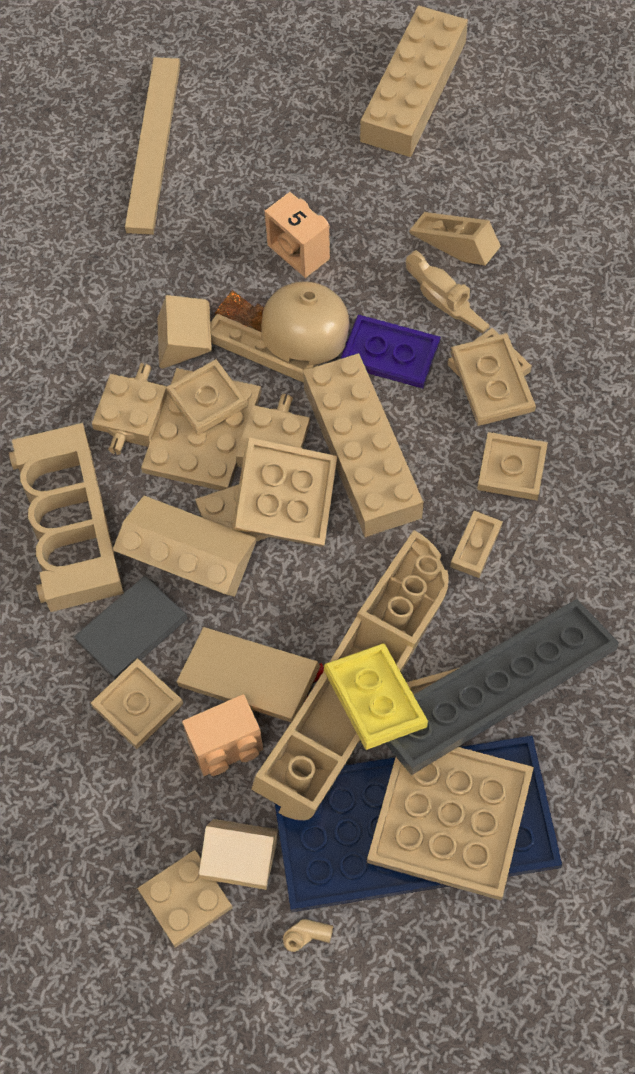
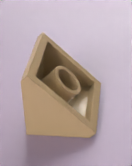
[157,295,212,369]
[199,819,279,890]

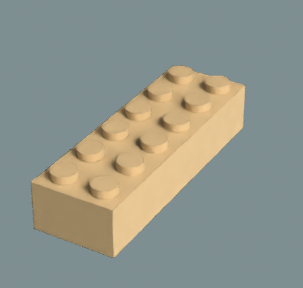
[360,5,468,157]
[303,353,424,537]

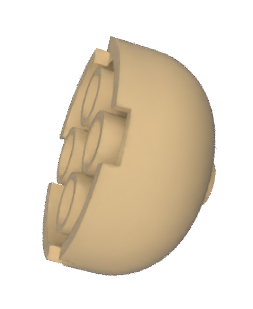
[261,282,349,365]

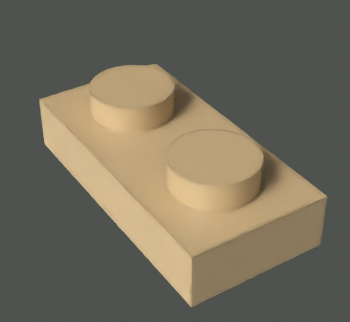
[450,511,503,578]

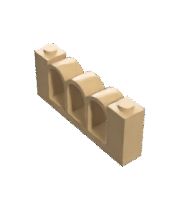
[9,423,124,612]

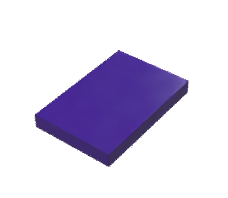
[341,314,441,389]

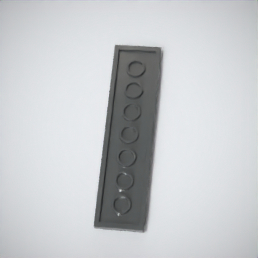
[385,599,619,775]

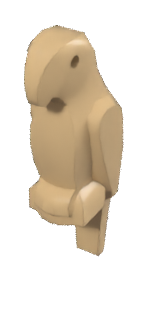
[406,250,490,333]

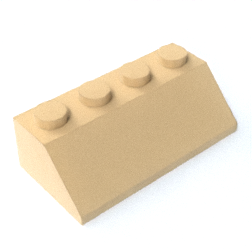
[113,496,257,597]

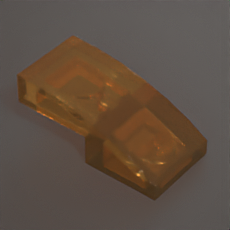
[214,290,264,332]

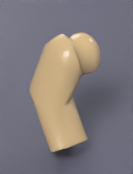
[283,919,334,952]

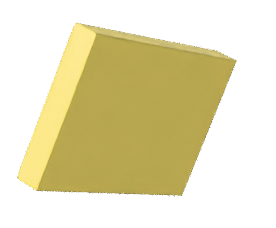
[324,643,428,750]

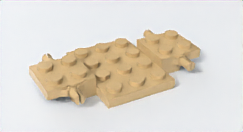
[92,363,310,490]

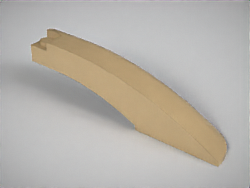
[251,530,448,820]

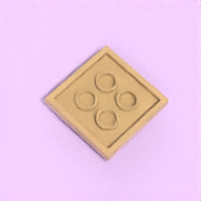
[232,437,337,547]

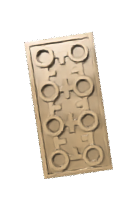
[177,627,320,722]

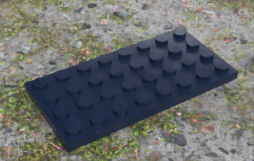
[275,735,562,913]

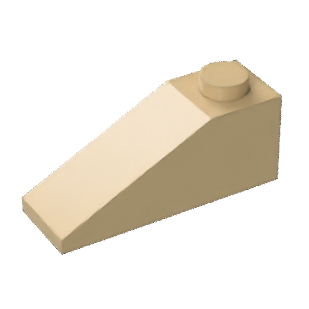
[409,212,501,266]

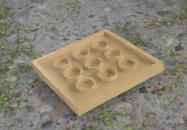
[367,747,534,900]

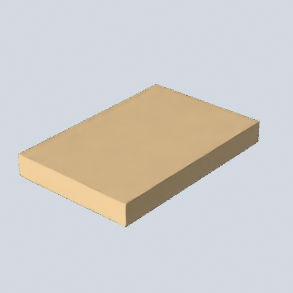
[450,333,536,426]

